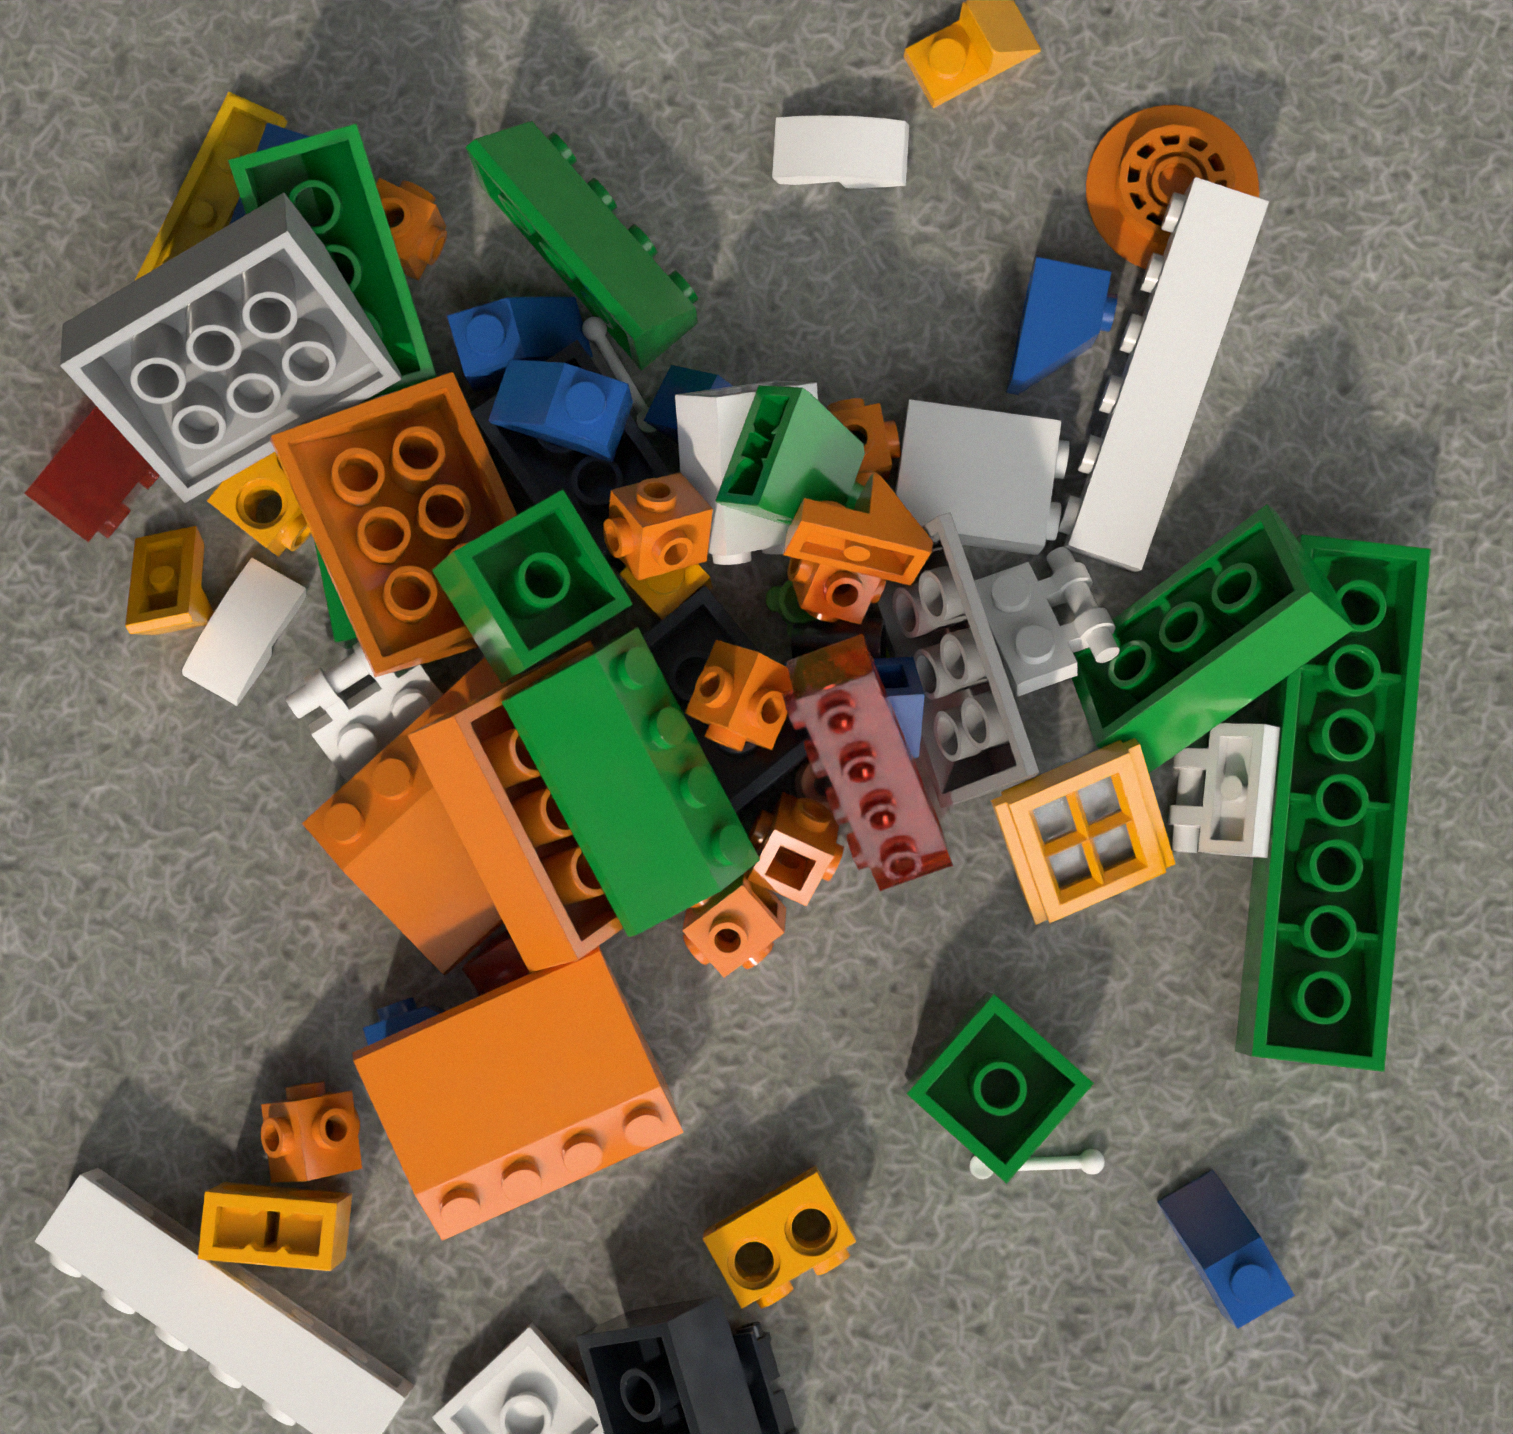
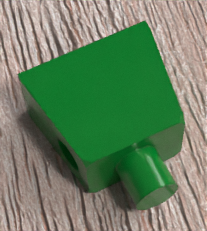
[715,385,865,526]

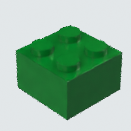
[432,490,633,684]
[902,991,1094,1184]

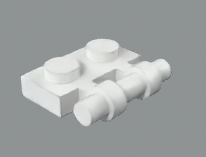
[974,547,1120,697]
[285,642,443,782]
[1167,723,1280,858]

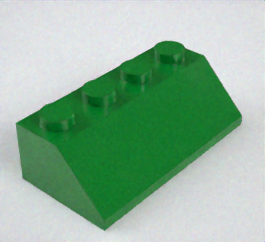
[465,121,698,371]
[228,123,437,401]
[1071,504,1354,773]
[502,627,760,937]

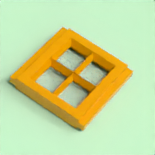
[990,738,1175,925]

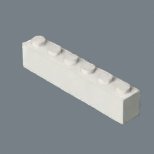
[1058,177,1269,572]
[35,1168,415,1434]

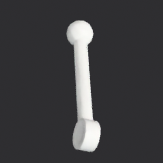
[582,317,656,433]
[969,1149,1105,1179]

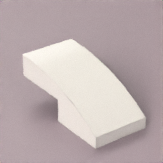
[772,115,909,189]
[182,558,306,706]

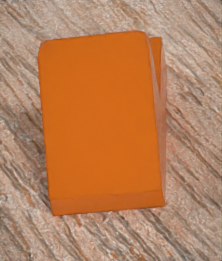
[783,472,933,585]

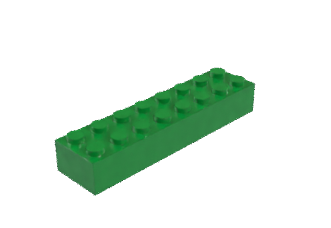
[1235,534,1431,1072]

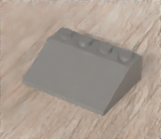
[60,193,401,503]
[872,512,1039,809]

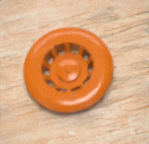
[1086,105,1259,269]

